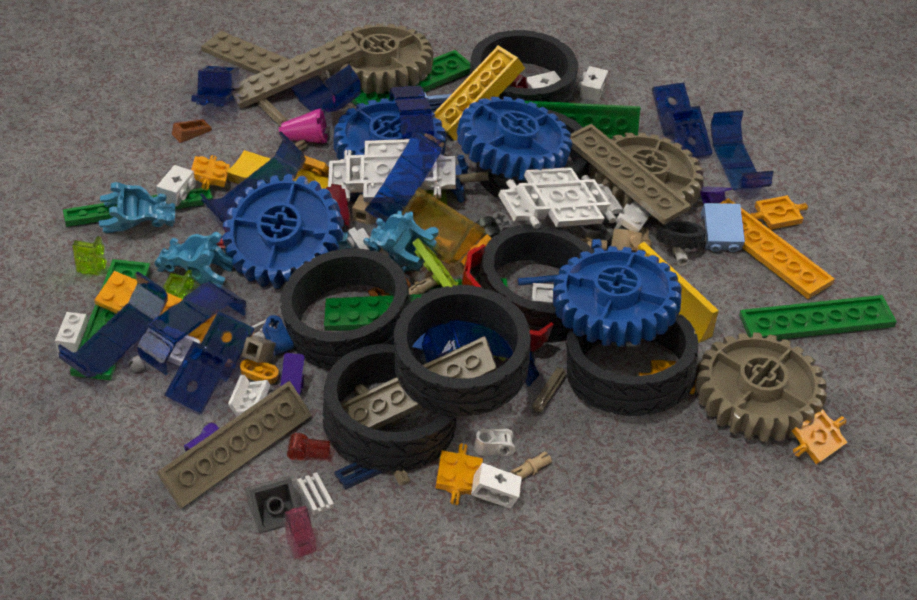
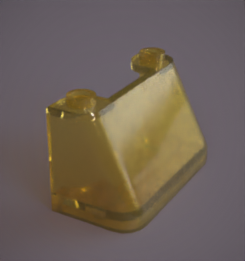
[402,187,486,265]

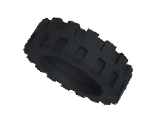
[656,220,706,249]

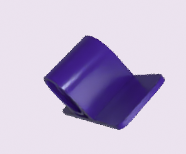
[700,187,732,205]
[280,353,304,396]

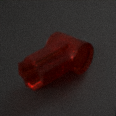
[287,433,330,461]

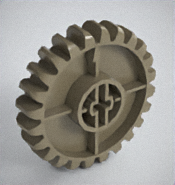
[328,23,433,94]
[590,132,704,218]
[695,332,827,442]

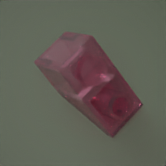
[285,506,316,559]

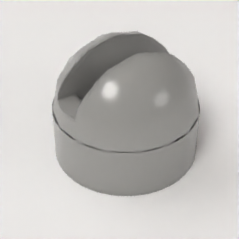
[128,355,145,373]

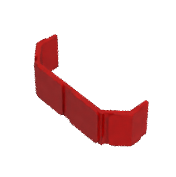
[461,244,554,352]

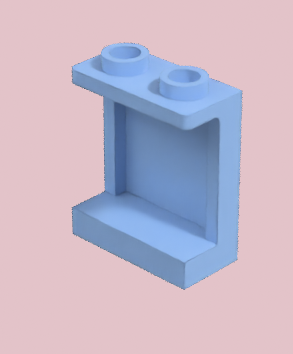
[701,203,745,252]

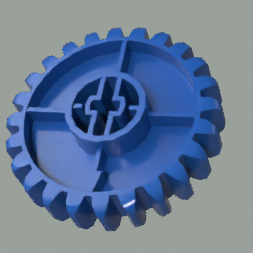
[457,97,572,181]
[334,98,446,160]
[222,174,344,289]
[552,246,682,347]

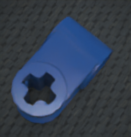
[262,315,294,356]

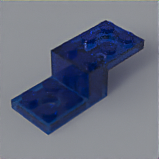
[191,65,239,107]
[651,82,713,158]
[164,311,255,414]

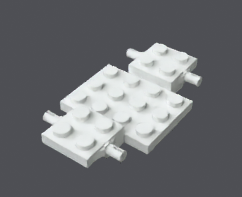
[328,139,456,202]
[498,168,623,229]

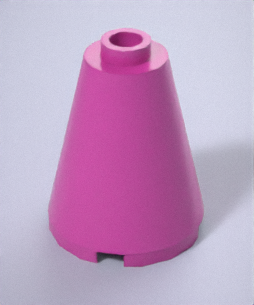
[279,109,328,143]

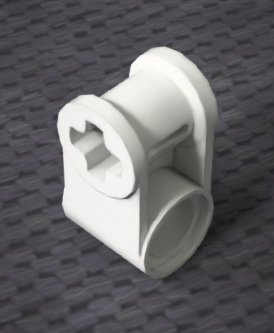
[474,429,515,456]

